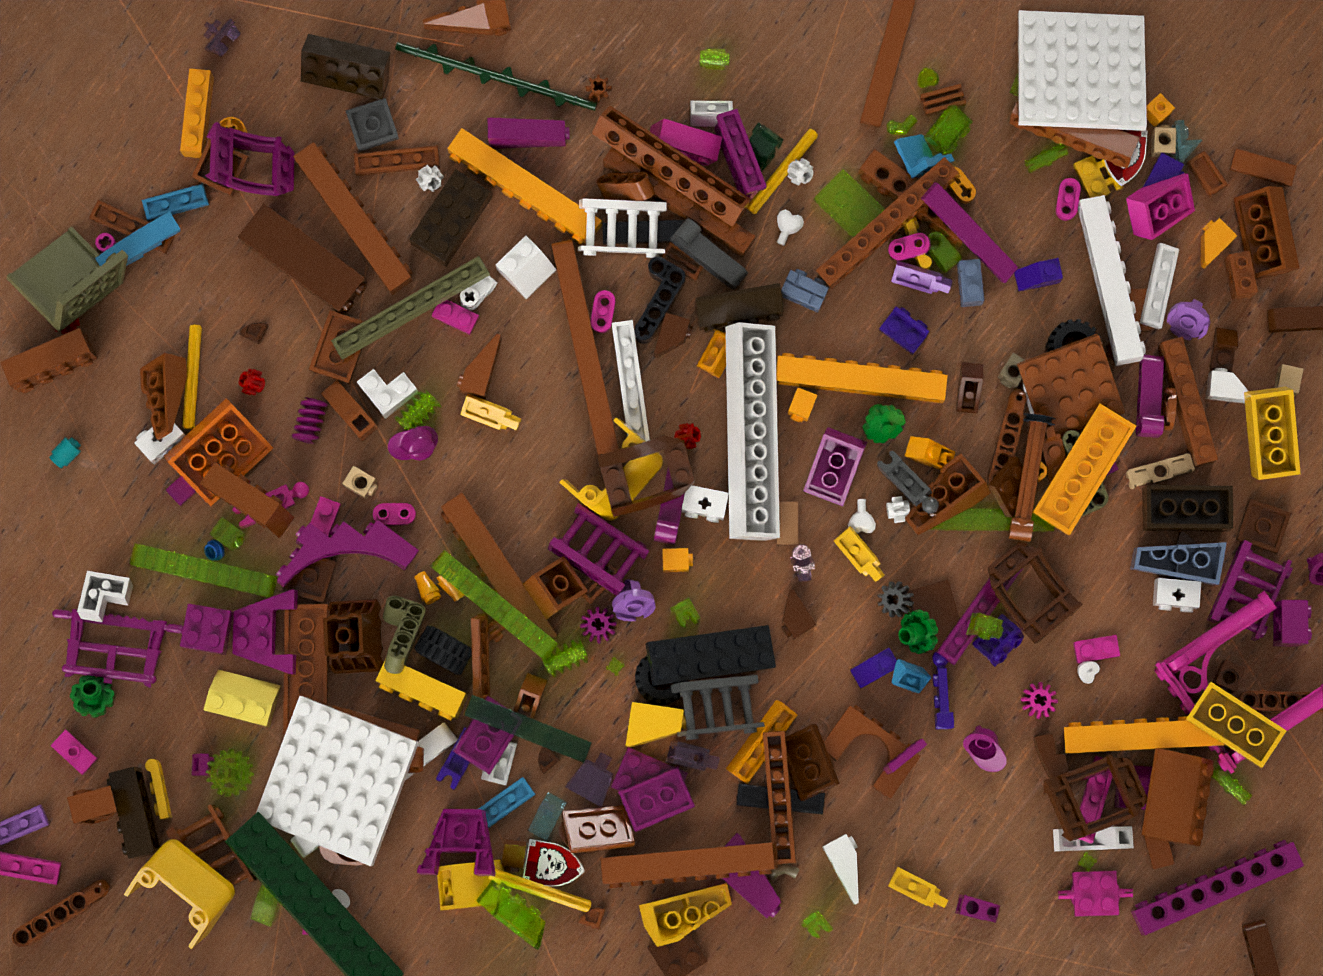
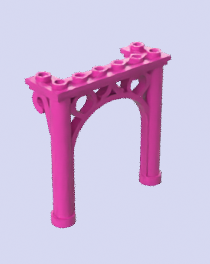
[1154,590,1323,774]

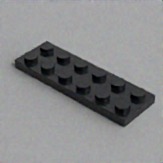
[645,625,776,686]

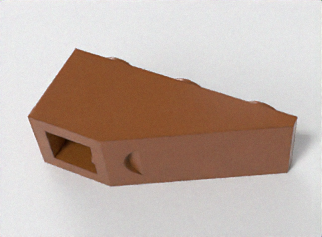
[321,380,378,442]

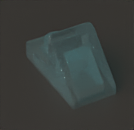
[1172,120,1202,163]
[527,792,567,841]

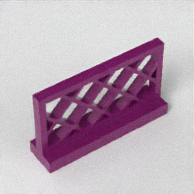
[714,109,767,203]

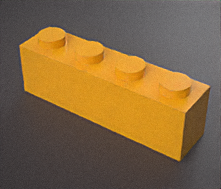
[180,68,214,158]

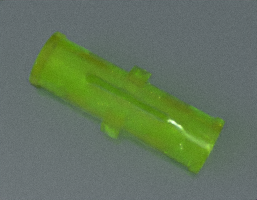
[1024,144,1068,173]
[1211,766,1252,805]

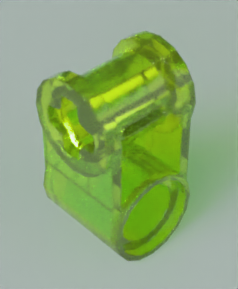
[928,232,962,273]

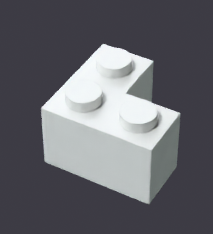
[357,369,419,419]
[77,571,133,622]

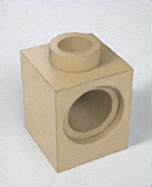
[1151,125,1176,158]
[1274,364,1303,396]
[342,466,378,499]

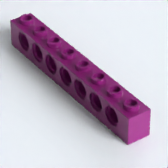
[1131,840,1304,935]

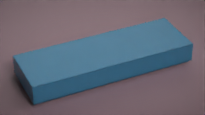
[142,183,209,222]
[478,777,536,828]

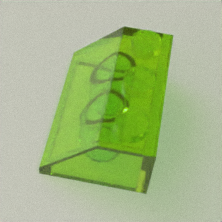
[476,880,546,950]

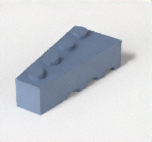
[1130,542,1227,585]

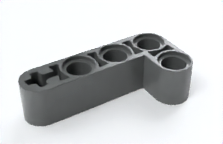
[670,218,748,290]

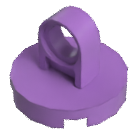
[1167,299,1211,340]
[612,579,656,621]

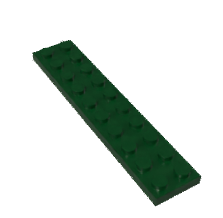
[225,811,404,976]

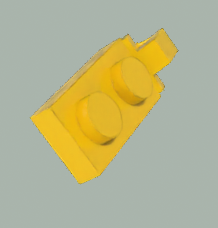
[460,393,521,430]
[833,526,885,582]
[888,867,949,908]

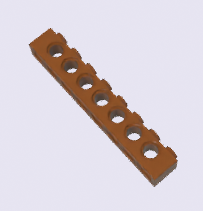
[592,106,751,227]
[816,157,960,289]

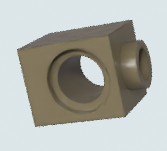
[998,353,1025,388]

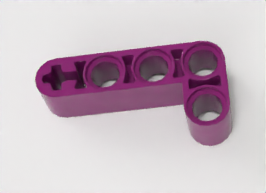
[1136,355,1164,438]
[654,463,691,545]

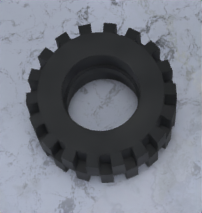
[1046,319,1102,352]
[414,625,472,675]
[635,654,689,705]

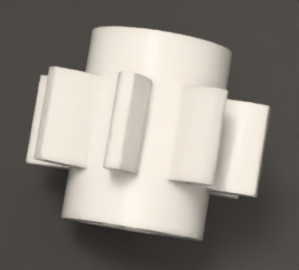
[787,158,813,186]
[416,165,444,192]
[886,496,910,523]

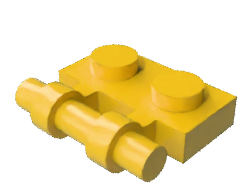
[1073,155,1124,198]

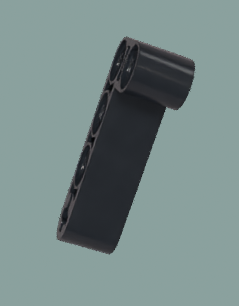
[634,257,685,344]

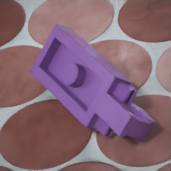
[891,261,952,294]

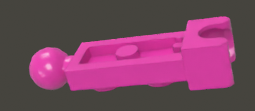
[232,482,309,529]

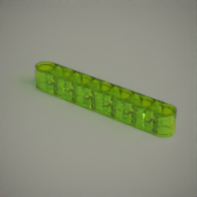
[129,543,278,598]
[430,550,558,660]

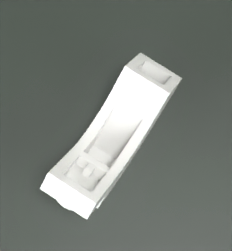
[1053,826,1134,851]

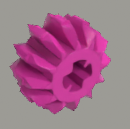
[1021,682,1058,719]

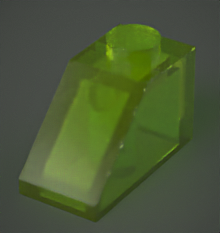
[250,884,280,927]

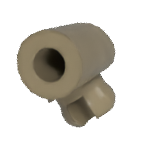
[766,863,800,880]

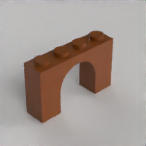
[823,705,921,799]

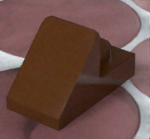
[1210,327,1238,372]

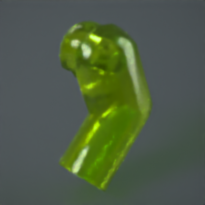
[886,114,918,135]

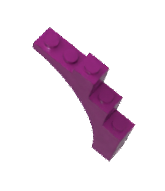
[276,520,419,587]

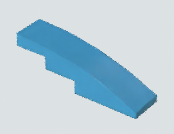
[95,211,181,266]

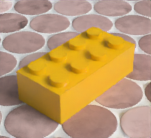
[1244,386,1301,480]
[375,659,468,721]
[1186,682,1287,768]

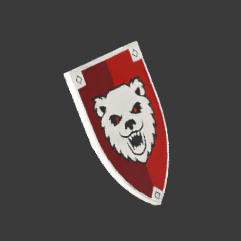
[1104,130,1148,186]
[523,839,585,887]

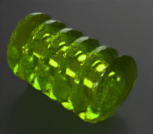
[394,389,442,431]
[540,637,588,678]

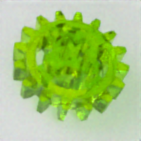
[206,749,254,797]

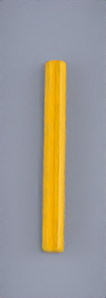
[747,128,818,214]
[182,324,202,429]
[488,869,591,912]

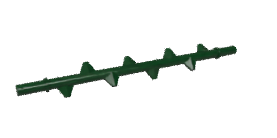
[395,42,597,111]

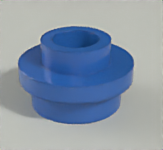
[204,539,224,561]

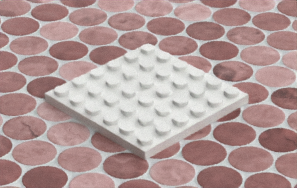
[1018,10,1147,131]
[256,696,419,866]

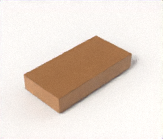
[776,502,798,545]

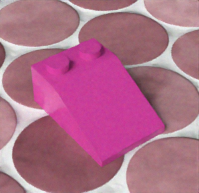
[1126,173,1195,240]

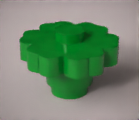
[862,404,906,443]
[898,609,938,654]
[70,675,116,718]

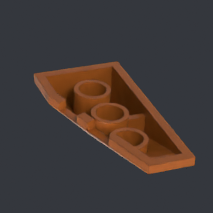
[140,353,187,440]
[905,453,991,535]

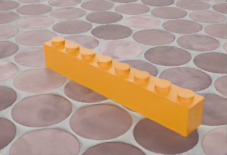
[447,128,602,245]
[776,353,948,403]
[1064,716,1225,754]

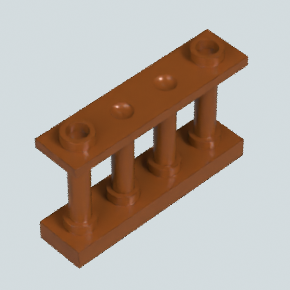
[165,805,256,886]

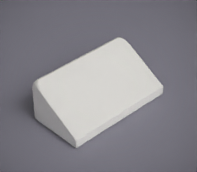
[690,101,733,127]
[481,742,517,786]

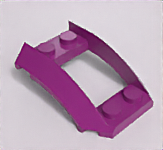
[205,122,295,196]

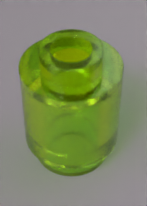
[700,48,730,70]

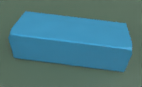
[891,659,931,694]

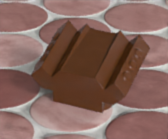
[323,599,384,674]

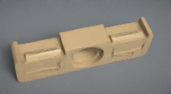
[1126,454,1195,489]

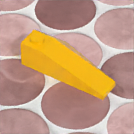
[639,883,732,947]

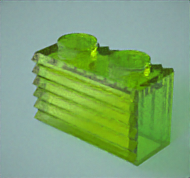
[923,105,973,154]

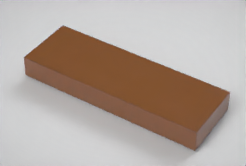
[1229,149,1297,187]

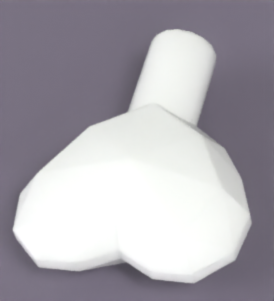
[777,209,804,246]
[848,499,876,534]

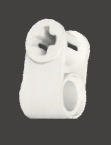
[460,276,498,311]

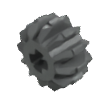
[877,581,914,617]

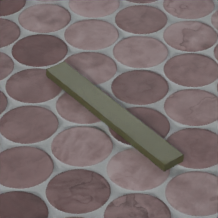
[331,256,490,360]

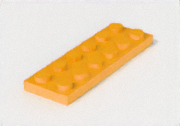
[1033,404,1136,535]

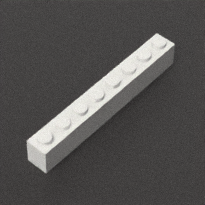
[1078,195,1146,366]

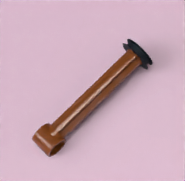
[1008,413,1055,542]

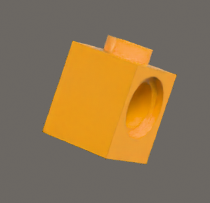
[1146,93,1175,127]
[788,388,817,423]
[662,548,693,573]

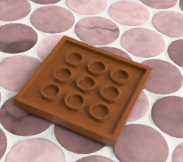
[1017,334,1125,437]

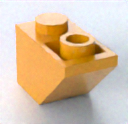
[905,436,955,470]

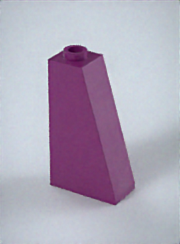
[487,118,570,149]
[722,833,781,918]

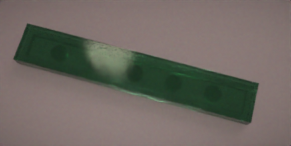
[464,695,592,763]

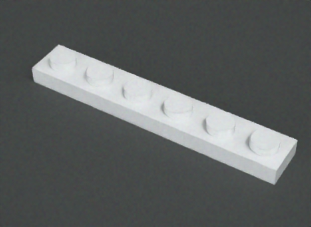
[612,320,650,441]

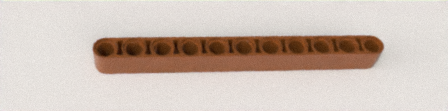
[551,239,619,454]

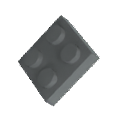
[346,98,399,152]

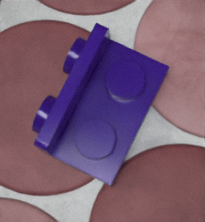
[879,306,930,355]
[972,614,1024,667]

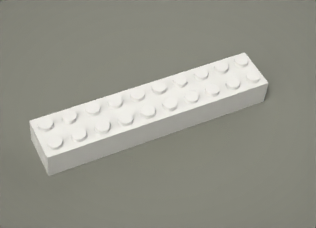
[725,322,780,541]

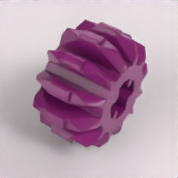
[580,607,617,644]

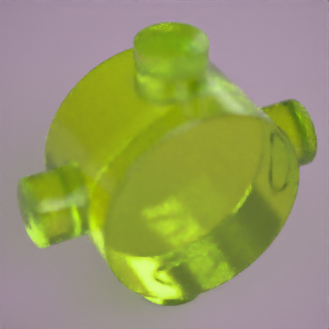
[606,657,625,676]
[1078,852,1097,871]

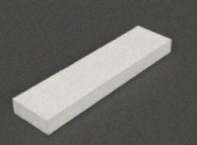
[1140,243,1179,330]

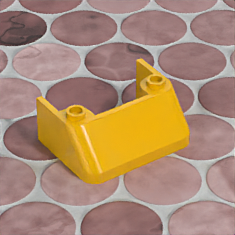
[559,418,663,521]
[124,839,235,949]

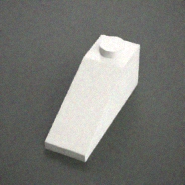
[822,834,859,905]

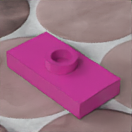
[51,729,98,775]

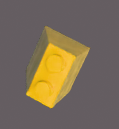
[626,702,686,748]
[437,860,506,910]

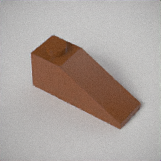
[457,334,502,399]

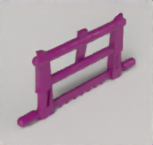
[52,609,183,688]

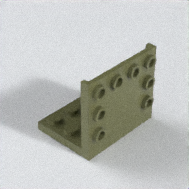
[7,226,128,333]

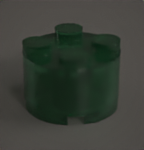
[749,123,784,172]

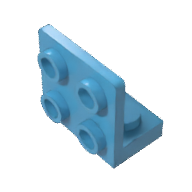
[894,134,955,178]

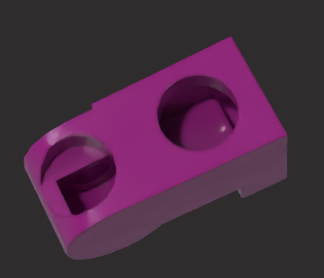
[955,894,1000,923]

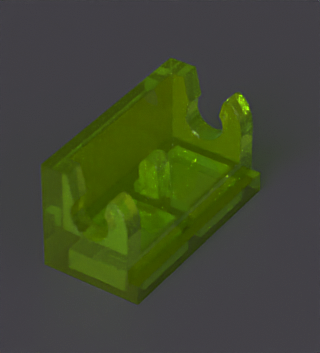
[670,597,701,628]
[799,910,833,938]

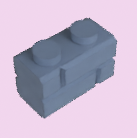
[957,259,984,307]
[781,269,829,313]

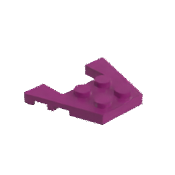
[232,590,298,674]
[417,809,496,876]

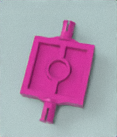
[1058,871,1133,917]

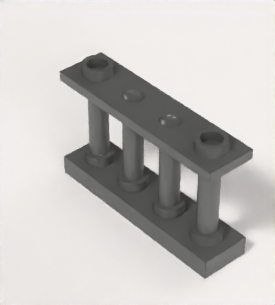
[671,675,765,740]

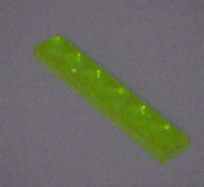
[929,508,1054,532]

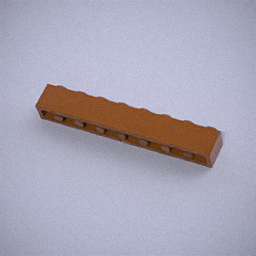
[293,142,413,295]
[603,147,755,258]
[441,493,558,651]
[600,842,778,888]

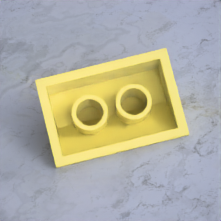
[204,670,281,727]

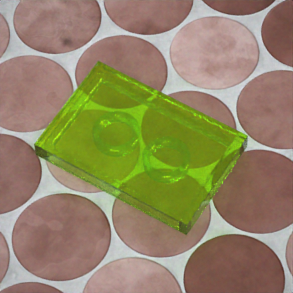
[813,169,885,237]

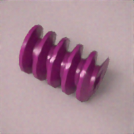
[291,397,328,444]

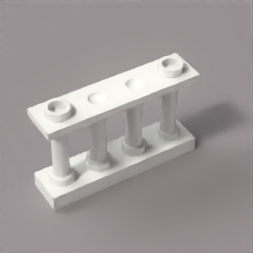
[578,199,667,258]

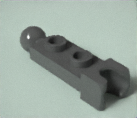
[877,451,939,514]

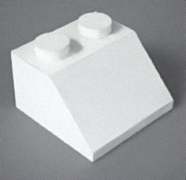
[496,236,556,299]

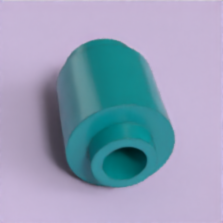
[49,437,81,469]

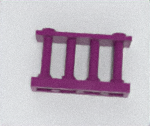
[548,503,649,596]
[1207,540,1293,641]

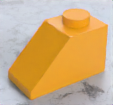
[1201,218,1237,269]

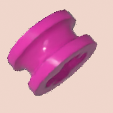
[95,233,116,253]

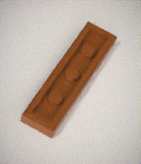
[354,145,440,176]
[89,200,175,254]
[471,613,490,703]

